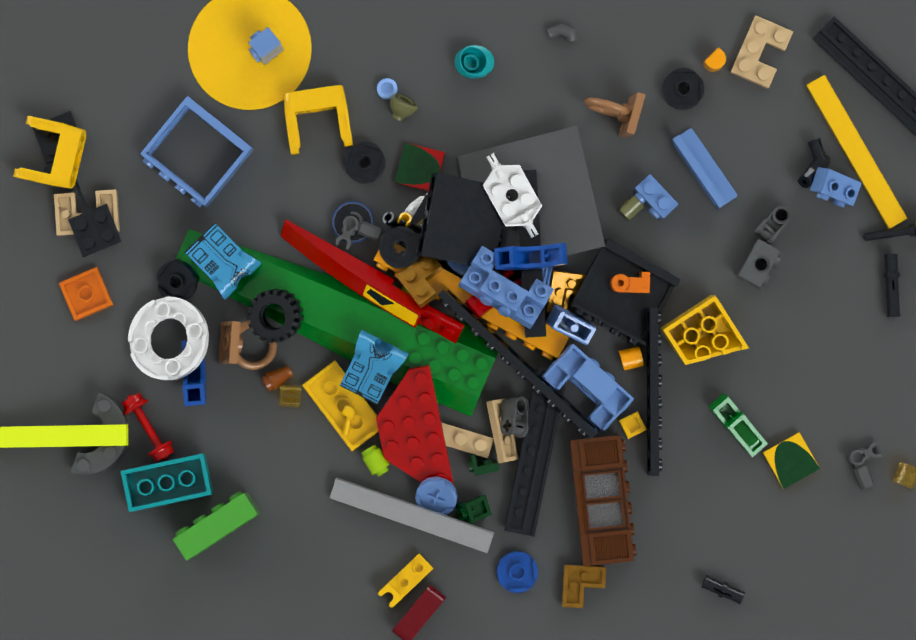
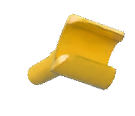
[342,404,356,435]

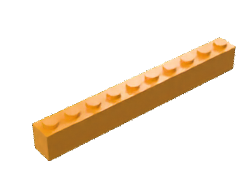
[374,244,569,361]

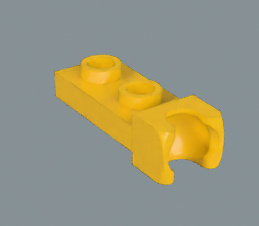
[377,554,434,609]

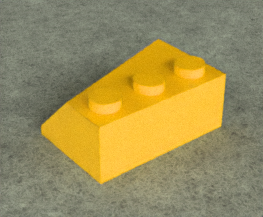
[659,295,749,365]

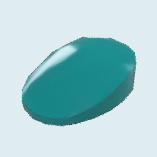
[454,45,494,79]

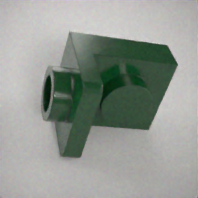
[468,454,500,476]
[455,495,492,524]

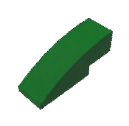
[708,393,768,458]

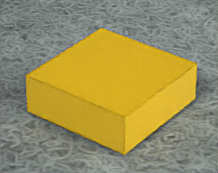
[618,411,647,439]

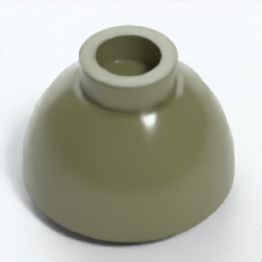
[390,94,418,121]

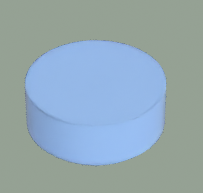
[377,78,398,100]

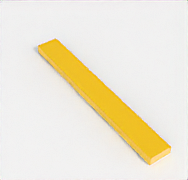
[806,75,908,229]

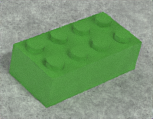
[173,491,261,561]

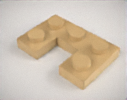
[730,15,793,89]
[54,189,120,236]

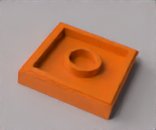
[59,267,114,322]

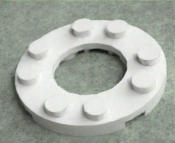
[128,296,209,381]

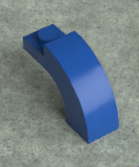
[494,243,568,270]
[181,340,207,406]

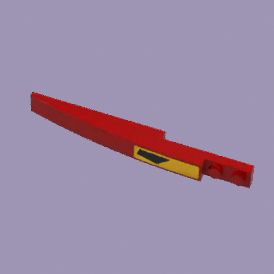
[280,220,464,344]

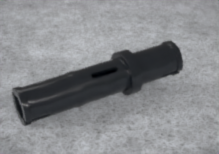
[883,254,901,317]

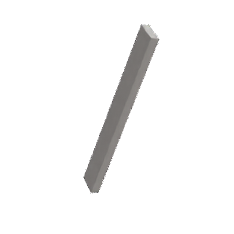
[330,477,495,553]

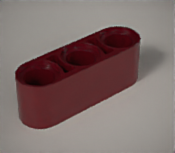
[392,584,446,640]

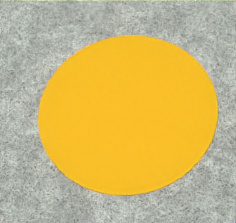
[188,0,312,110]

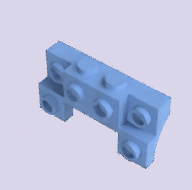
[458,246,555,329]
[541,344,634,432]

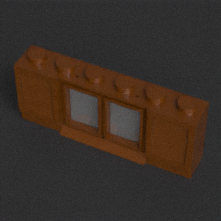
[569,435,637,566]

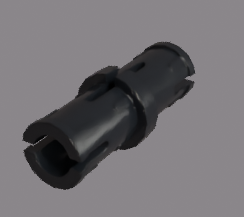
[701,575,745,604]

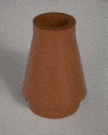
[261,365,293,392]

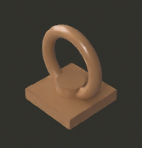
[584,92,646,138]
[218,320,277,370]

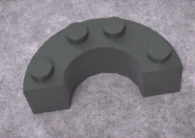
[71,393,130,474]

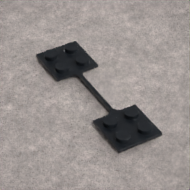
[32,111,122,258]

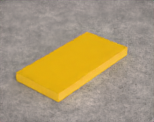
[302,360,379,452]

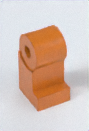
[609,272,650,293]

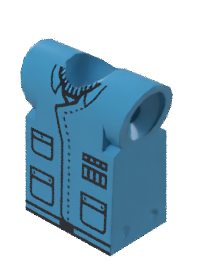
[185,223,262,300]
[340,330,409,404]

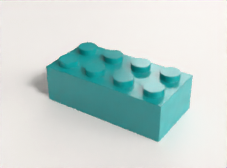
[121,453,214,512]

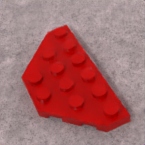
[376,365,454,485]

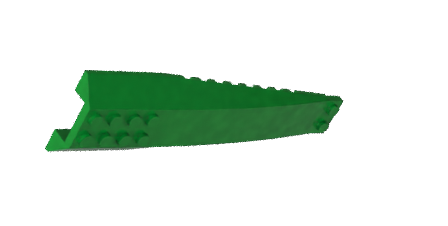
[176,229,498,417]

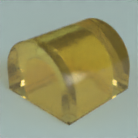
[279,385,302,408]
[893,462,916,490]

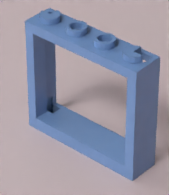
[140,96,254,208]

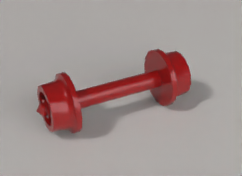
[121,393,175,463]

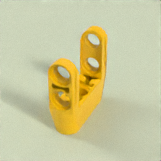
[284,85,353,155]
[13,116,86,189]

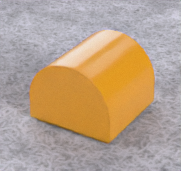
[703,48,726,72]
[618,346,644,371]

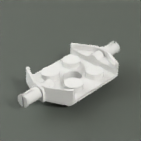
[483,153,542,238]

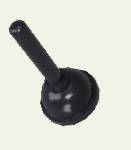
[863,219,916,241]

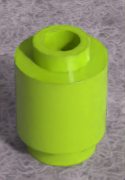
[361,445,390,477]

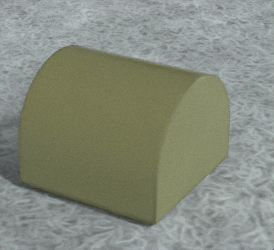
[617,196,644,221]

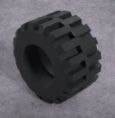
[247,289,304,343]

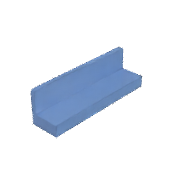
[671,128,737,210]

